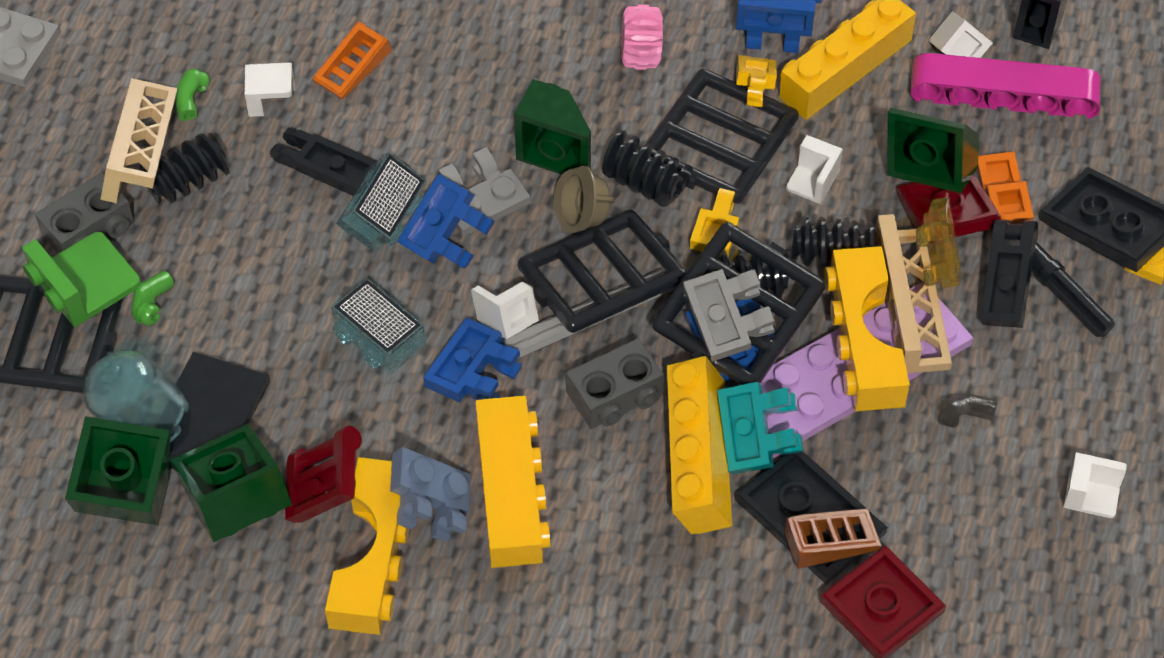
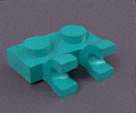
[717,382,804,475]

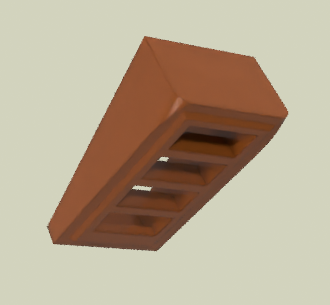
[784,509,881,569]

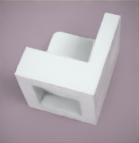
[929,11,993,58]
[245,63,295,117]
[786,135,843,204]
[471,282,539,340]
[1063,452,1127,518]

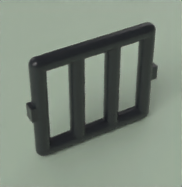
[646,69,799,204]
[517,210,688,333]
[652,222,826,385]
[0,275,124,394]

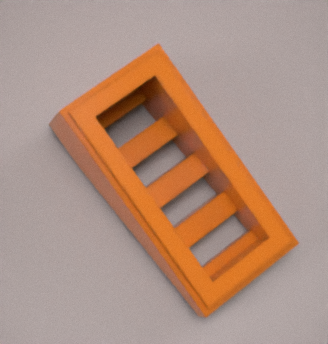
[312,21,392,100]

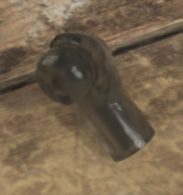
[937,393,998,428]

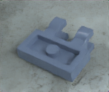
[390,447,471,542]

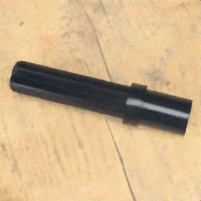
[1031,242,1115,337]

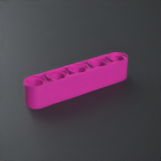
[911,53,1101,119]

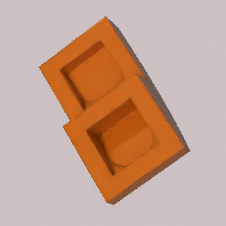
[976,151,1034,223]

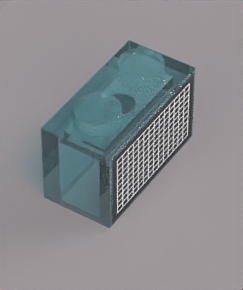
[336,152,426,251]
[331,278,426,375]

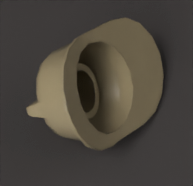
[553,166,614,233]

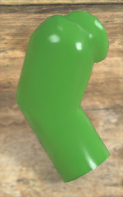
[175,68,209,121]
[131,271,174,326]

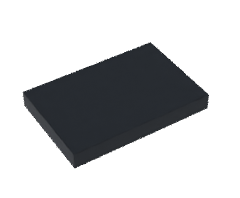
[1039,167,1164,273]
[153,352,270,470]
[735,452,888,585]

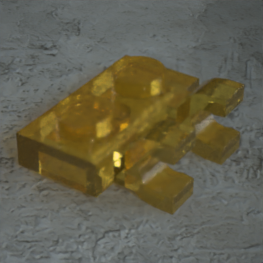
[916,197,962,288]

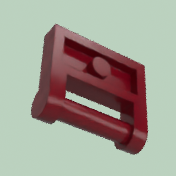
[285,425,362,523]

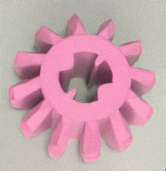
[621,4,663,70]

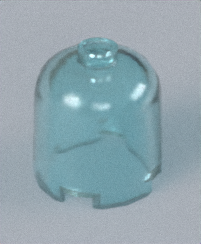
[83,350,189,443]

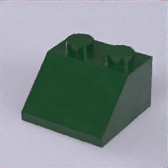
[514,79,591,175]
[887,108,979,193]
[65,416,171,526]
[171,424,292,542]

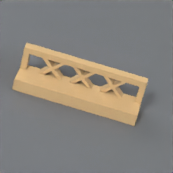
[101,78,177,203]
[875,214,952,374]

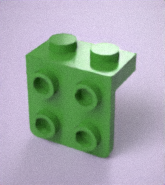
[22,232,141,328]

